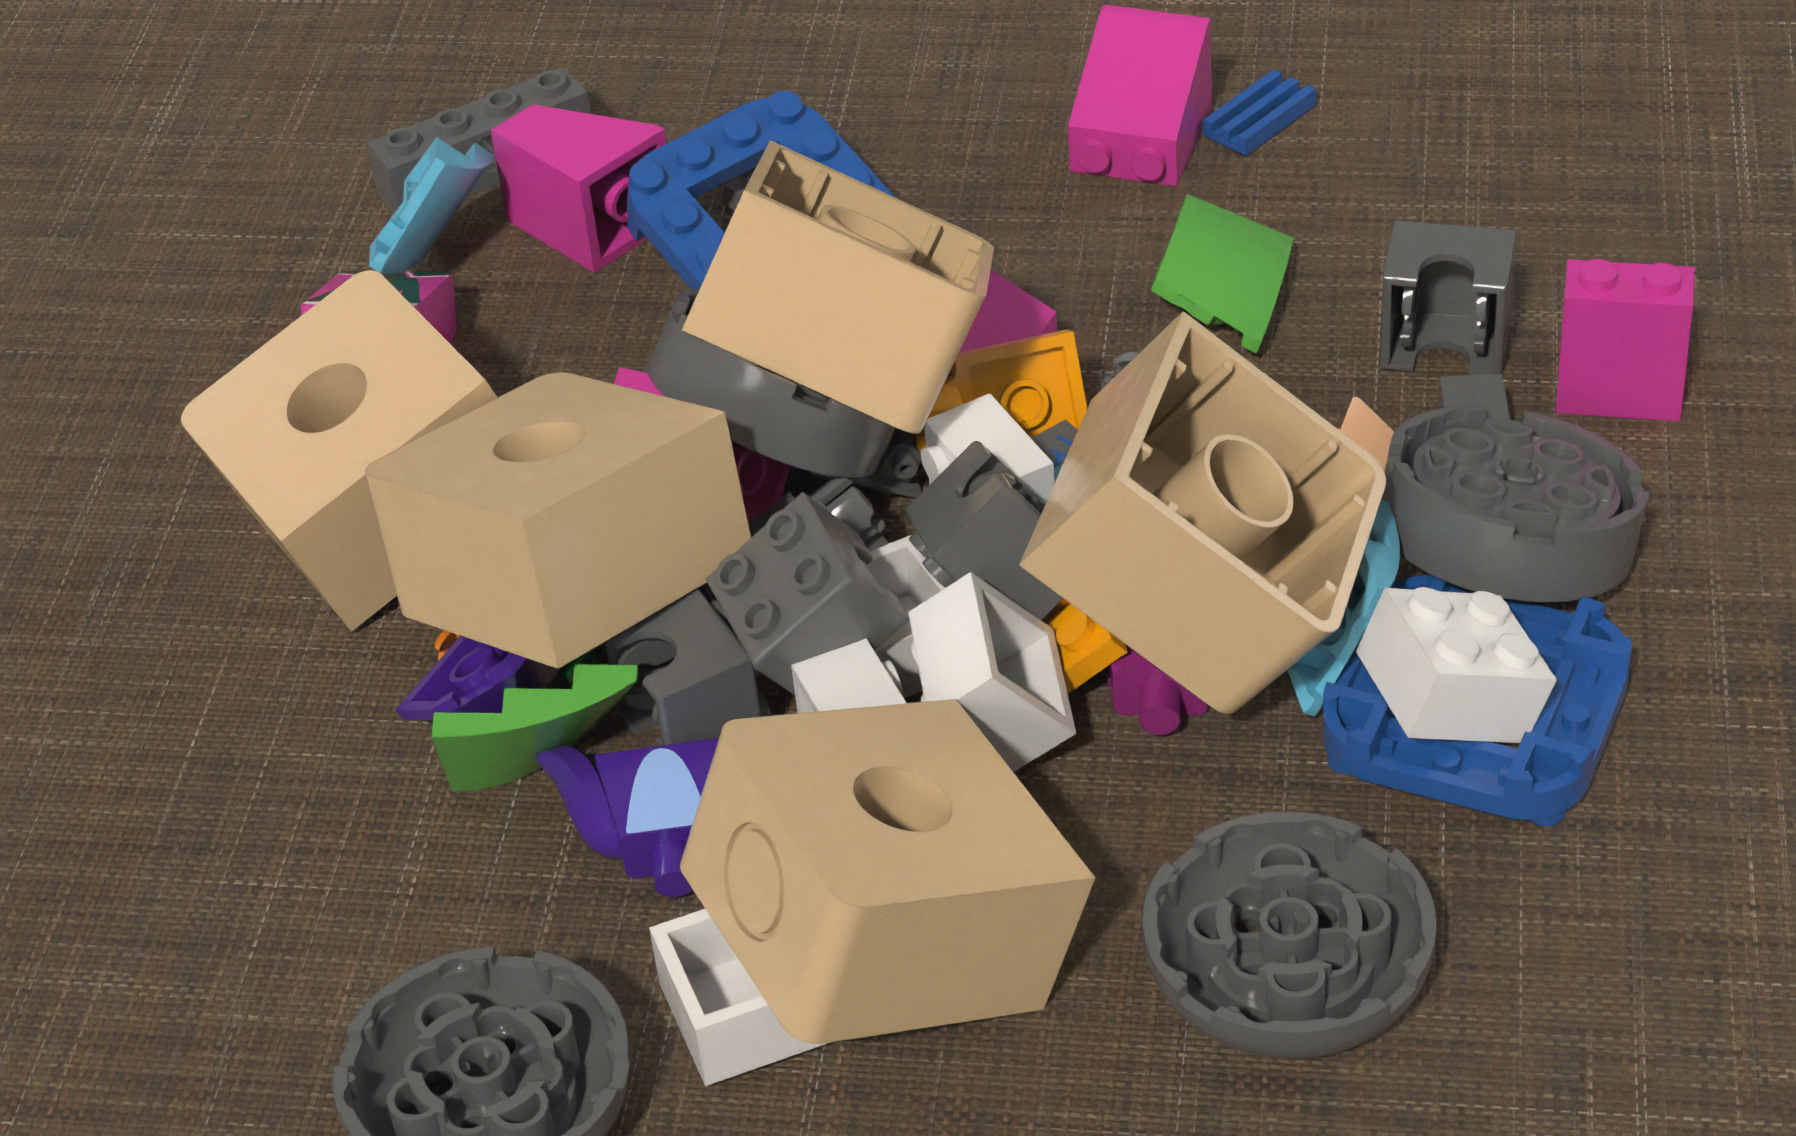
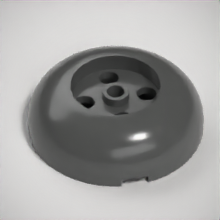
[1143,811,1436,1059]
[332,946,630,1136]

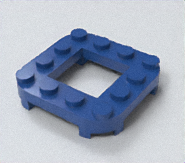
[627,91,895,289]
[1323,573,1632,826]

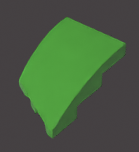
[1151,194,1293,353]
[431,664,638,792]

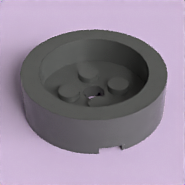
[647,288,896,478]
[1381,405,1649,602]

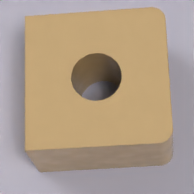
[682,140,994,434]
[181,270,498,632]
[1019,311,1386,714]
[365,372,751,669]
[680,699,1095,1044]

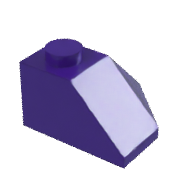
[396,636,558,720]

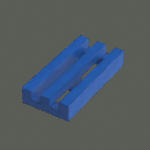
[1203,69,1316,156]

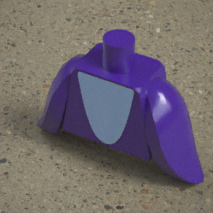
[536,738,719,897]

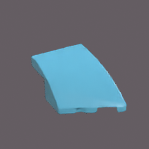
[369,137,493,274]
[1288,500,1400,717]

